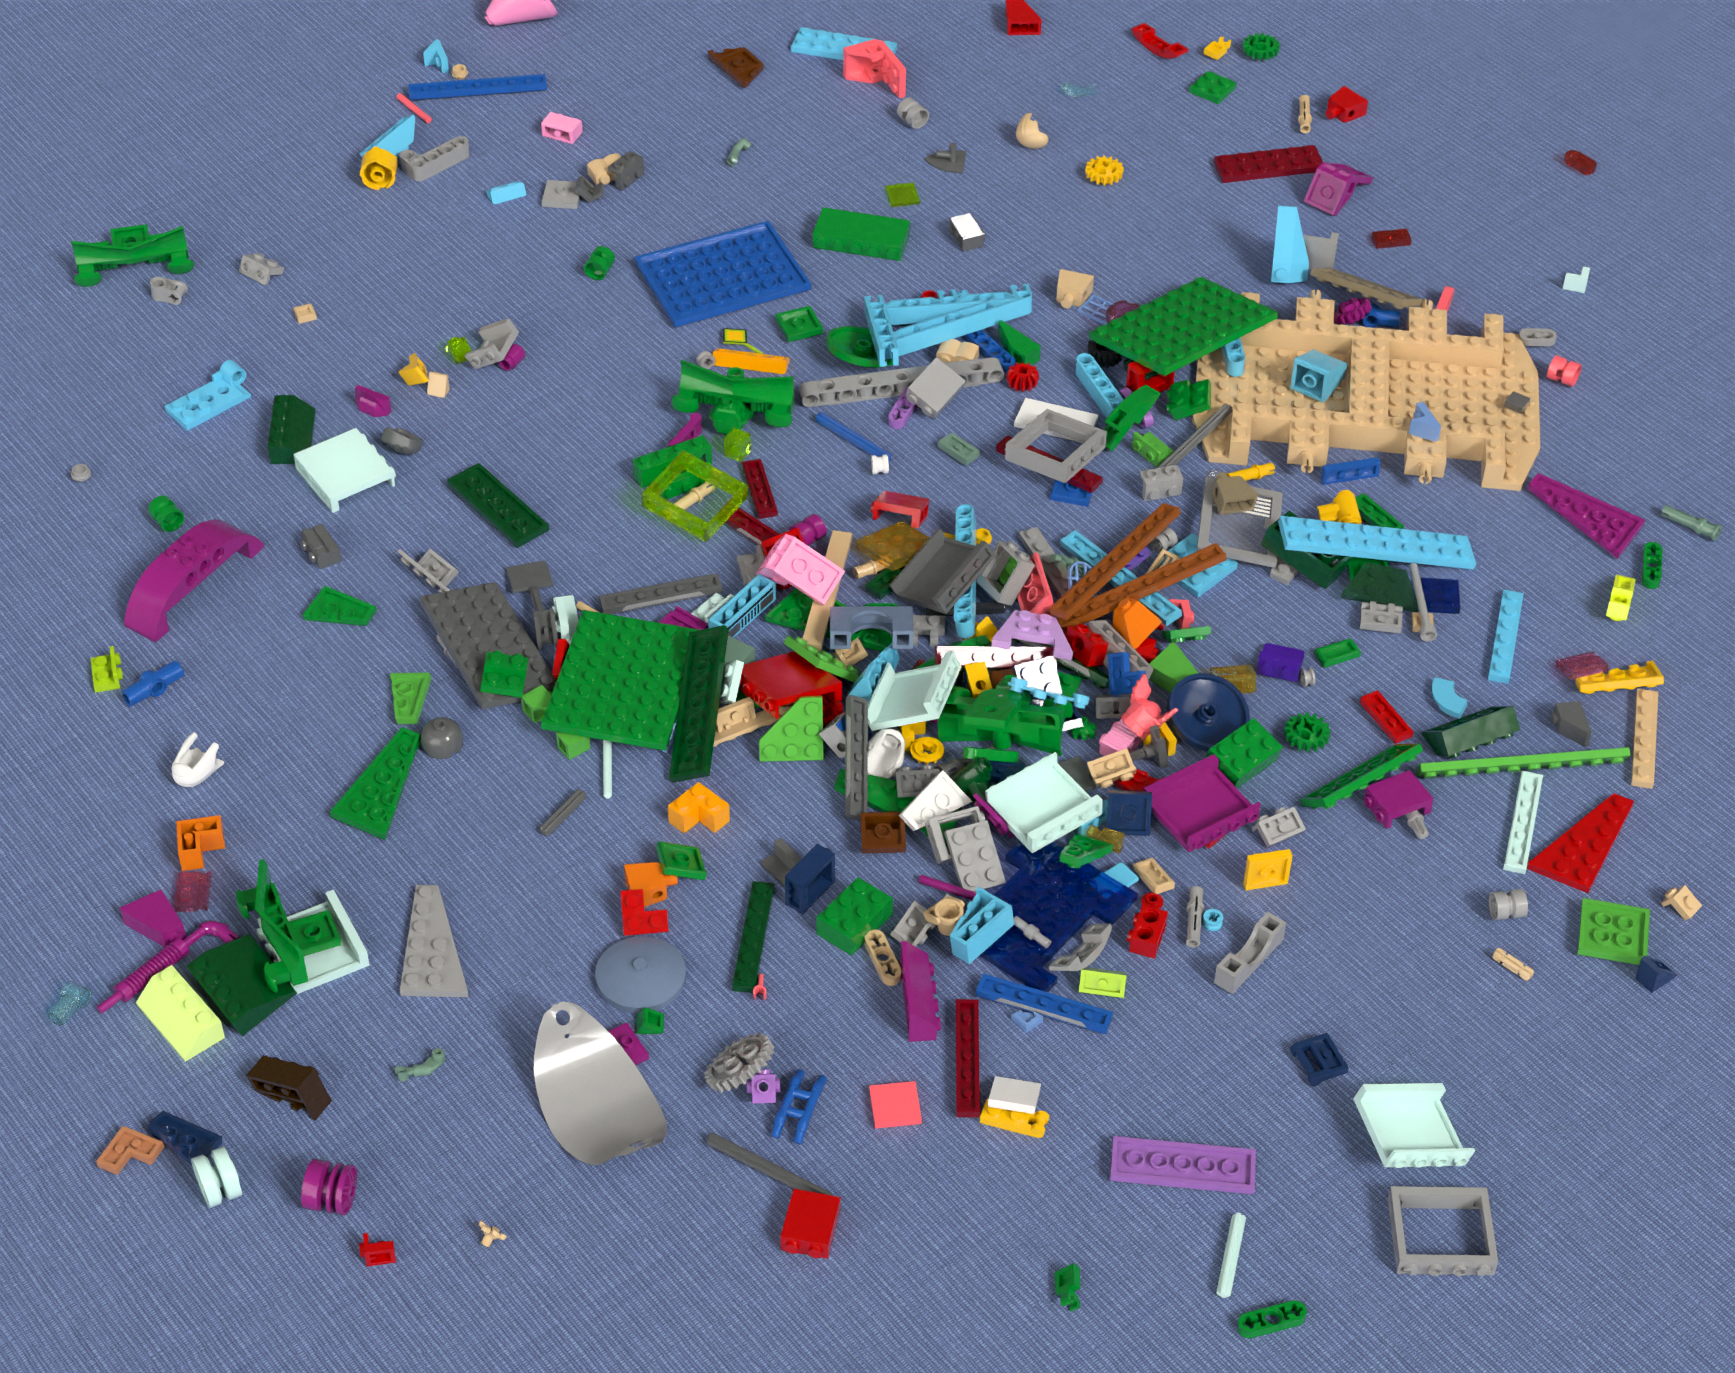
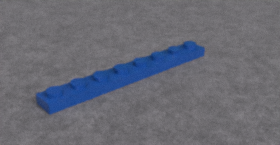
[408,74,547,100]

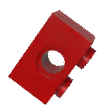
[1065,624,1109,667]

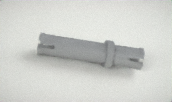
[1186,886,1204,948]

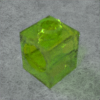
[724,428,751,462]

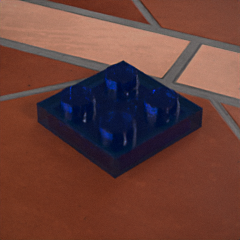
[1418,578,1460,614]

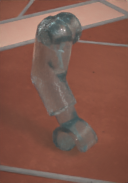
[1061,82,1099,97]

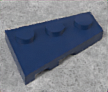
[149,1111,222,1166]

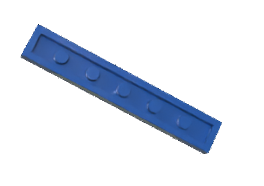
[976,973,1113,1035]

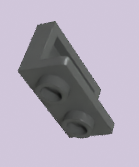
[608,151,644,191]

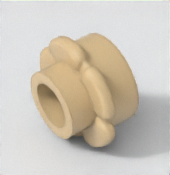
[451,64,468,80]

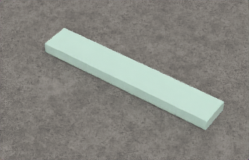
[1503,771,1543,874]

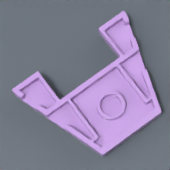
[991,610,1073,660]

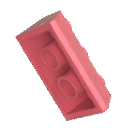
[1017,552,1054,616]

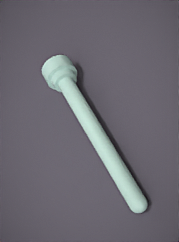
[603,740,612,799]

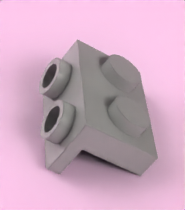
[239,252,284,285]
[1140,465,1183,501]

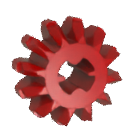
[1007,362,1039,392]

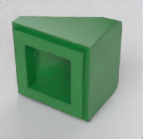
[635,1007,664,1034]

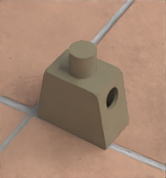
[1212,472,1258,515]

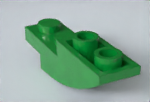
[1104,385,1161,452]

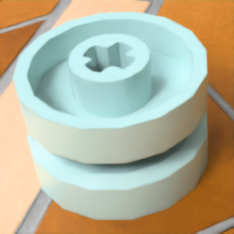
[191,1146,242,1208]

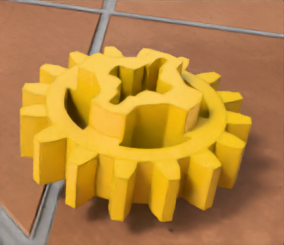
[1085,155,1124,186]

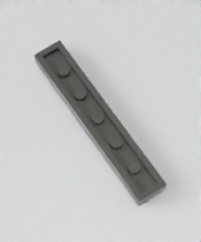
[599,573,722,614]
[845,695,868,821]

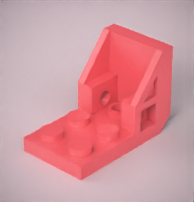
[843,39,906,98]

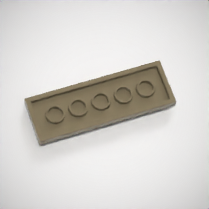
[1310,268,1423,309]

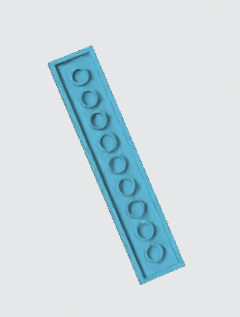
[1278,516,1476,570]

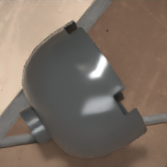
[421,717,463,759]

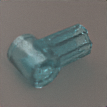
[47,981,92,1026]

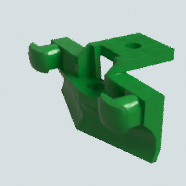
[71,224,194,287]
[236,859,342,993]

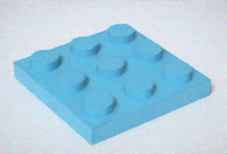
[1157,533,1238,598]

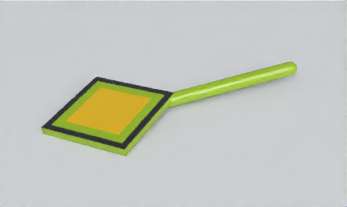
[723,328,764,354]

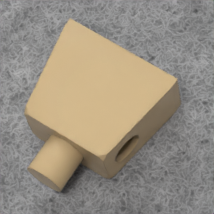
[1056,269,1094,309]

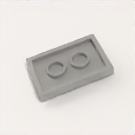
[944,820,1006,892]

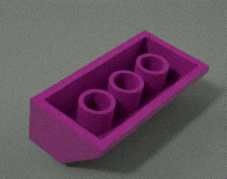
[901,941,941,1042]

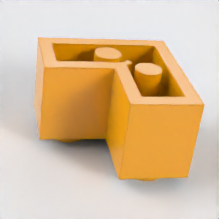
[668,782,730,833]

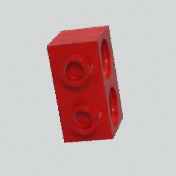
[1127,905,1168,959]

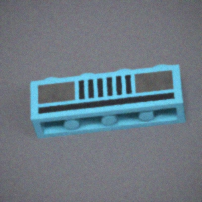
[708,574,776,638]

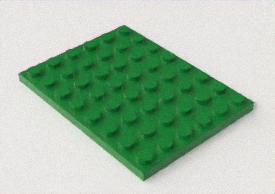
[1089,277,1278,376]
[541,610,699,751]

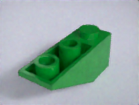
[998,320,1041,366]

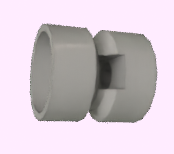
[897,97,929,129]
[1489,889,1528,921]

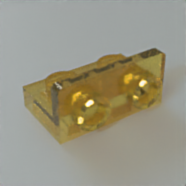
[1210,664,1256,693]

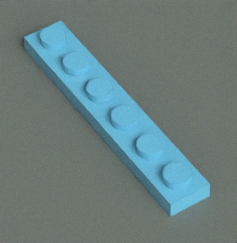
[1488,590,1524,684]

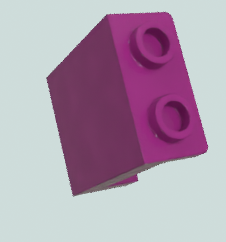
[1363,770,1433,829]

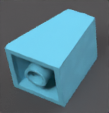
[1290,349,1347,403]

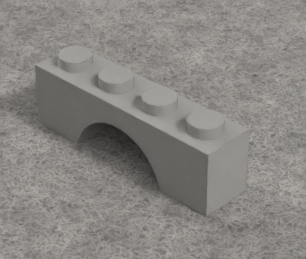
[1214,912,1286,994]

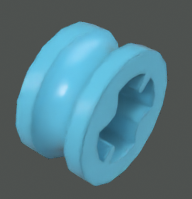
[1202,909,1223,931]

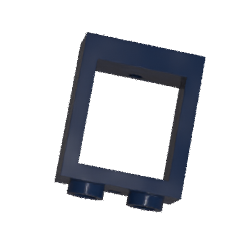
[785,844,835,915]

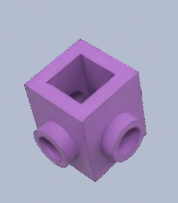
[747,1069,780,1104]

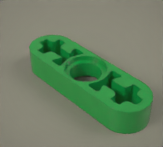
[1641,542,1663,589]
[963,747,1019,763]
[1237,1300,1307,1339]

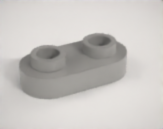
[1519,328,1557,347]

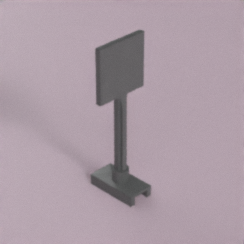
[506,560,558,650]
[1058,725,1168,792]

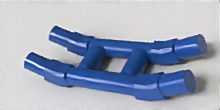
[771,1069,827,1145]

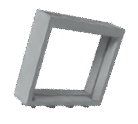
[1004,409,1107,483]
[1388,1186,1498,1277]

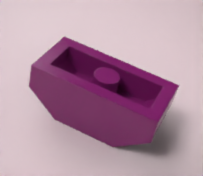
[355,385,392,417]

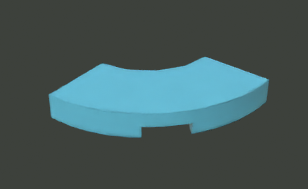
[1432,677,1467,719]

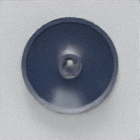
[1167,673,1250,751]

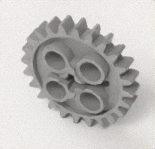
[704,1033,774,1092]

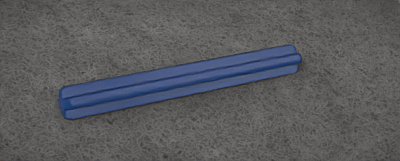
[816,412,891,462]

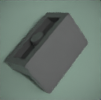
[761,838,802,888]

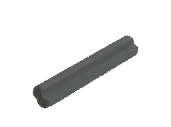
[539,789,586,837]

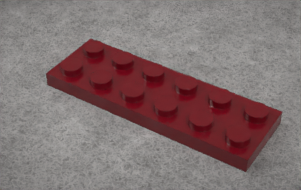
[1213,145,1323,183]

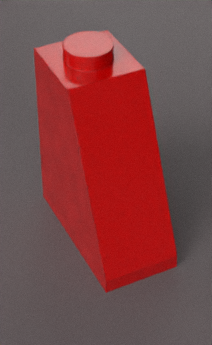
[1005,0,1042,35]

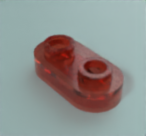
[1564,150,1597,175]

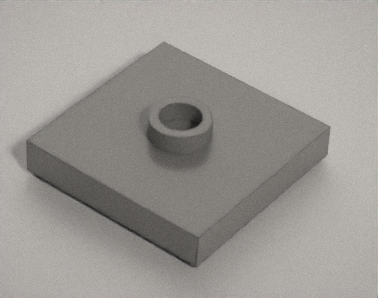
[542,180,580,209]

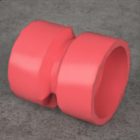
[1547,355,1582,387]

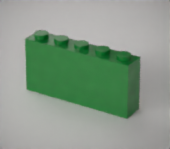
[813,207,910,261]

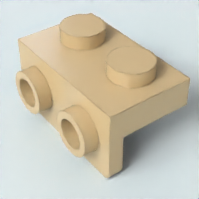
[1087,748,1137,789]

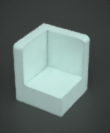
[1563,267,1590,293]

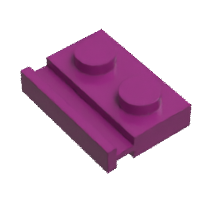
[658,606,709,630]

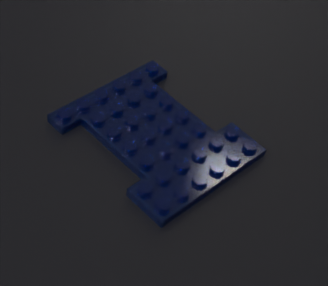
[937,841,1138,992]

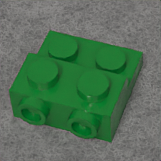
[1166,379,1211,420]
[480,650,529,698]

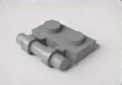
[1360,601,1403,634]

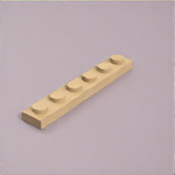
[1631,688,1658,789]

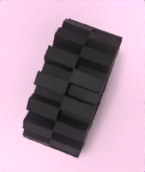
[1087,340,1121,368]

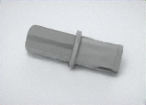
[1405,810,1429,840]

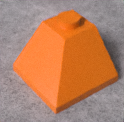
[1112,596,1161,649]

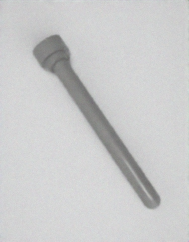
[1409,563,1437,642]

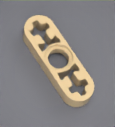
[865,930,902,986]

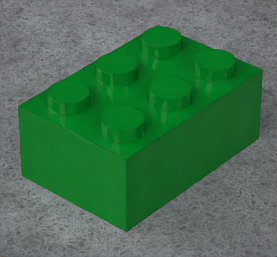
[1206,718,1283,789]
[816,877,893,956]

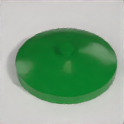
[826,326,900,368]

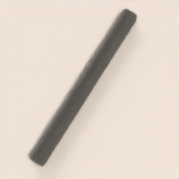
[1157,403,1232,468]
[707,1133,832,1195]

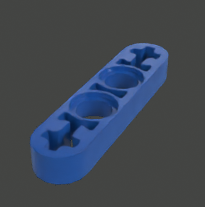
[963,330,1015,373]

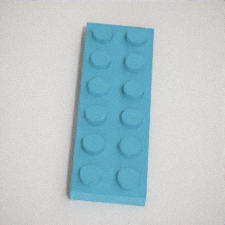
[791,27,897,60]

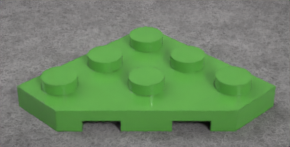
[784,636,860,682]
[759,696,824,761]

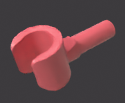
[753,974,767,1000]

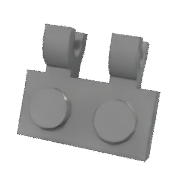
[913,615,945,647]

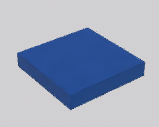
[1050,480,1092,507]

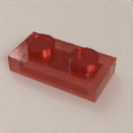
[1371,229,1412,249]

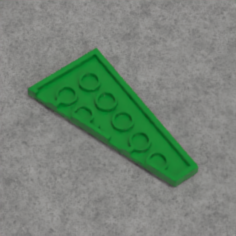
[765,588,892,652]
[330,727,421,840]
[835,769,962,848]

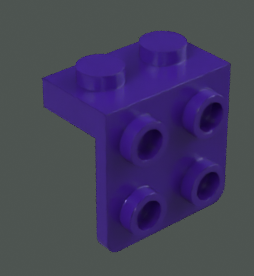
[1256,643,1305,682]

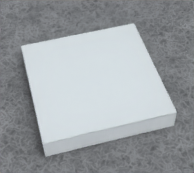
[988,1076,1041,1114]

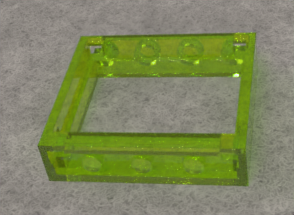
[641,450,748,542]

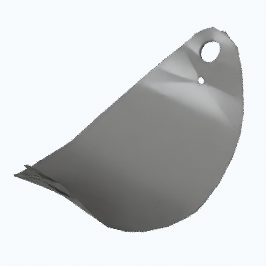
[534,1001,668,1165]

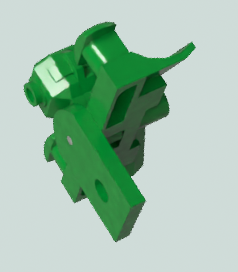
[671,359,794,437]
[938,675,1073,757]

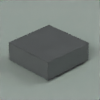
[1504,391,1530,413]

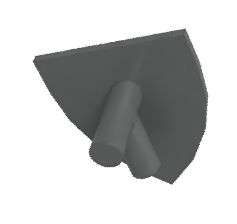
[924,143,966,174]

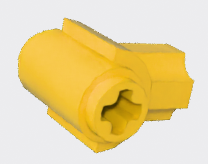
[1317,490,1362,524]

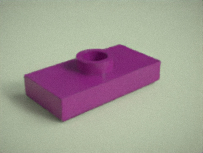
[608,1023,649,1065]

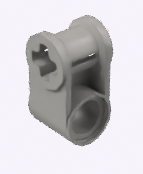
[150,277,188,305]

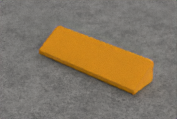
[713,348,790,374]

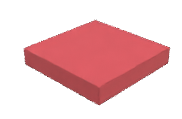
[869,1081,922,1129]

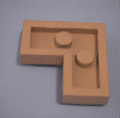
[96,1126,164,1175]

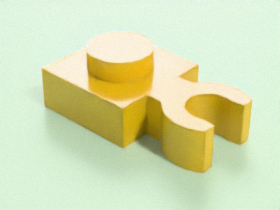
[1204,36,1231,60]

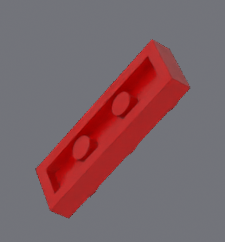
[1359,690,1414,744]

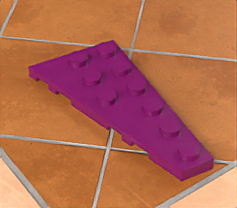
[1528,473,1645,559]

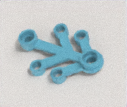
[1008,677,1090,709]

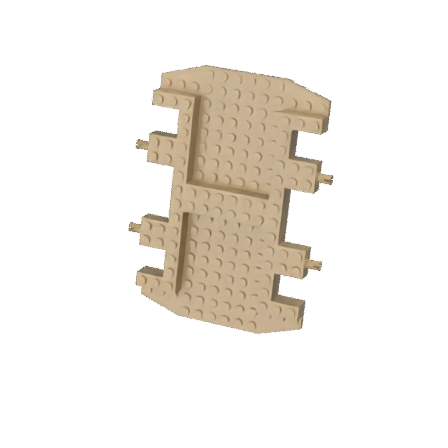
[1192,290,1540,491]

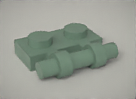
[1050,553,1089,582]

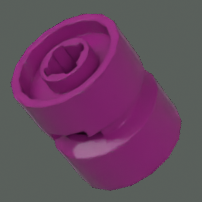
[789,514,827,546]

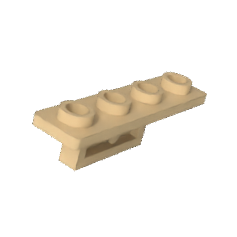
[713,697,780,747]

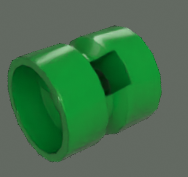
[584,246,615,281]
[148,495,185,532]

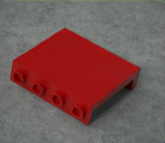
[738,651,842,719]

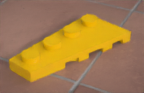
[1575,660,1664,694]

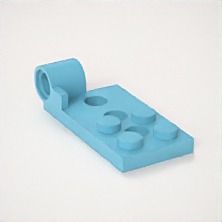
[165,360,251,431]

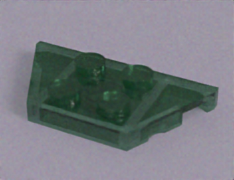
[1341,562,1419,612]

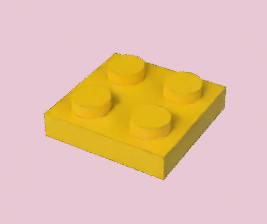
[1243,849,1293,890]

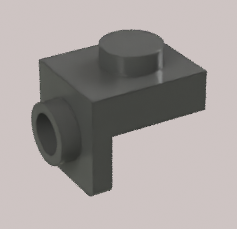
[575,175,604,203]

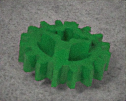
[1243,33,1280,61]
[1284,712,1331,753]

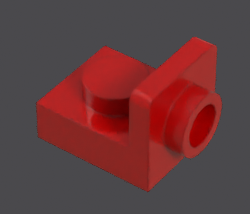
[359,1233,396,1267]

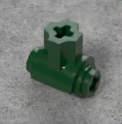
[951,757,992,807]

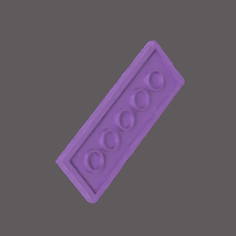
[1110,1136,1256,1194]

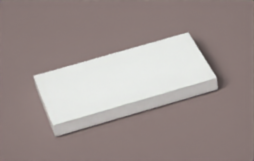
[1014,398,1099,443]

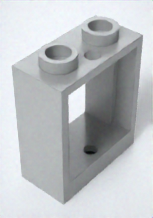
[976,540,1035,606]
[925,806,985,865]

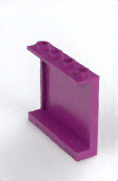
[1144,754,1261,853]

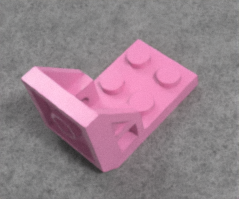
[756,534,845,606]

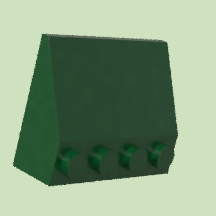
[187,934,297,1037]

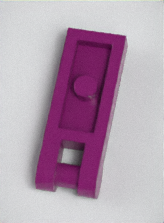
[668,413,702,447]

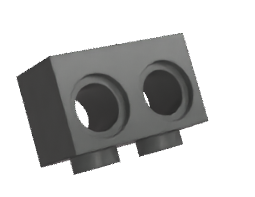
[1094,694,1131,719]

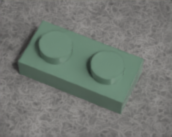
[938,432,980,466]

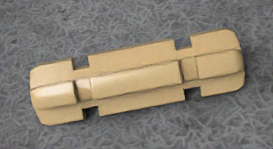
[1492,948,1534,981]

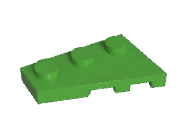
[390,673,432,724]

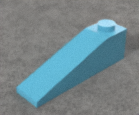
[1271,205,1309,283]
[848,643,900,703]

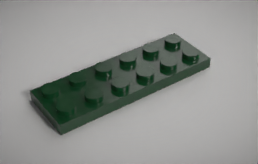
[447,463,549,548]

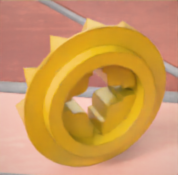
[910,737,944,765]

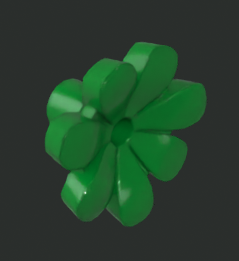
[1068,717,1096,740]

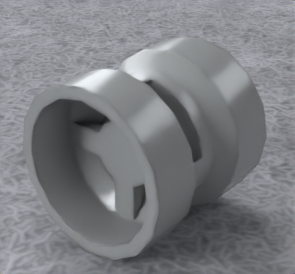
[1150,527,1178,554]

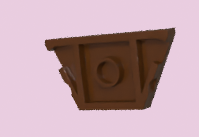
[708,47,764,88]

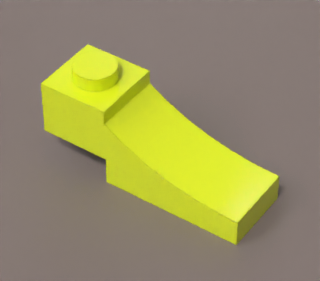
[1606,575,1636,621]

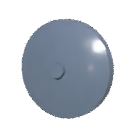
[595,936,686,1013]

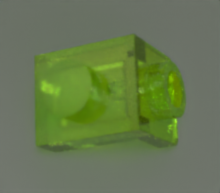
[445,336,471,365]

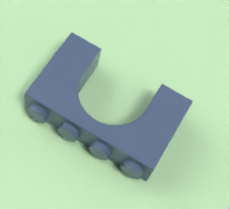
[830,606,914,649]

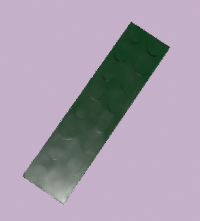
[669,625,729,783]

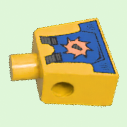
[962,661,993,699]

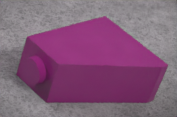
[120,889,186,947]

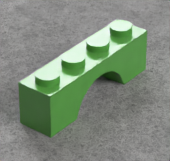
[521,685,591,760]

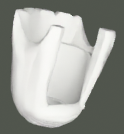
[868,728,905,779]
[171,732,224,787]

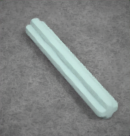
[1216,1212,1246,1298]

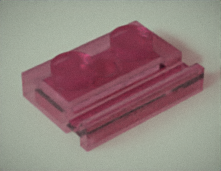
[1556,651,1608,680]
[174,871,212,912]

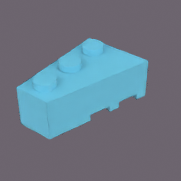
[950,886,1014,964]

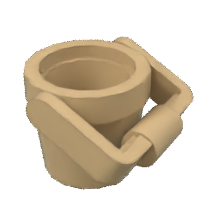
[923,896,965,936]

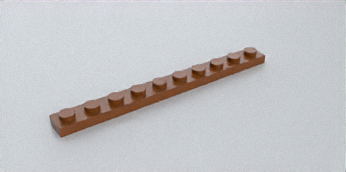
[1049,503,1180,620]
[1053,543,1227,633]

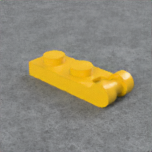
[980,1099,1050,1138]

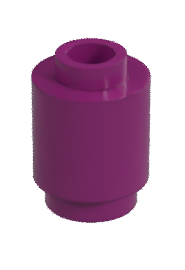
[499,344,525,371]

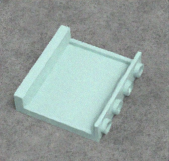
[294,428,396,513]
[868,650,961,731]
[985,752,1103,853]
[256,890,370,995]
[1353,1083,1475,1168]

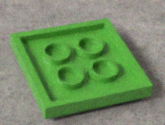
[1577,898,1650,965]

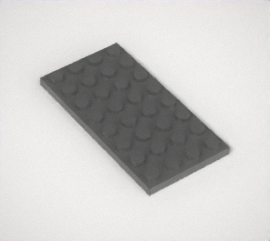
[420,582,557,709]

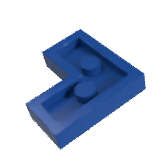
[1108,652,1146,695]

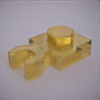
[1086,825,1125,854]

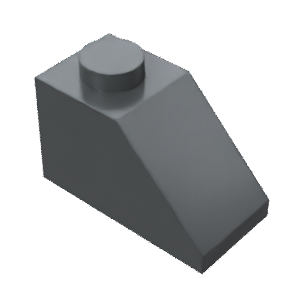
[1551,701,1592,747]

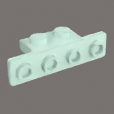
[552,595,579,645]

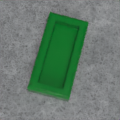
[1314,638,1361,668]

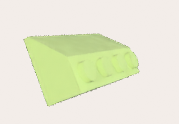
[136,965,225,1062]

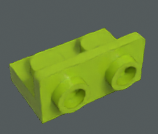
[91,646,123,693]

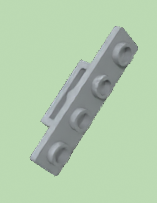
[397,548,459,592]
[890,894,950,965]

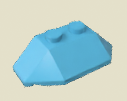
[359,114,415,158]

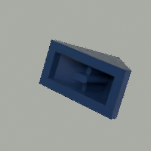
[1635,955,1677,993]

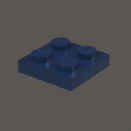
[1106,790,1152,836]

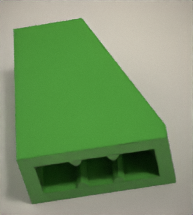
[1149,642,1199,693]

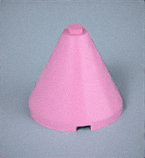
[485,0,559,26]

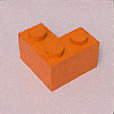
[176,815,225,871]

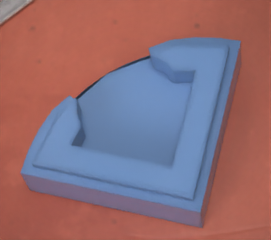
[1011,1011,1043,1033]

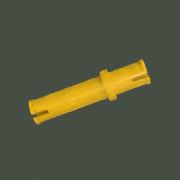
[1226,462,1275,481]

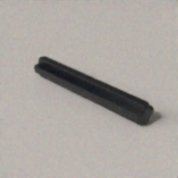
[925,602,1006,616]

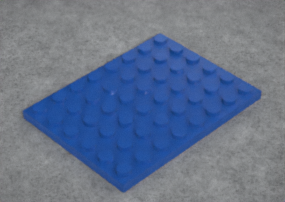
[634,220,811,327]

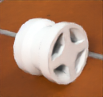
[871,454,889,475]

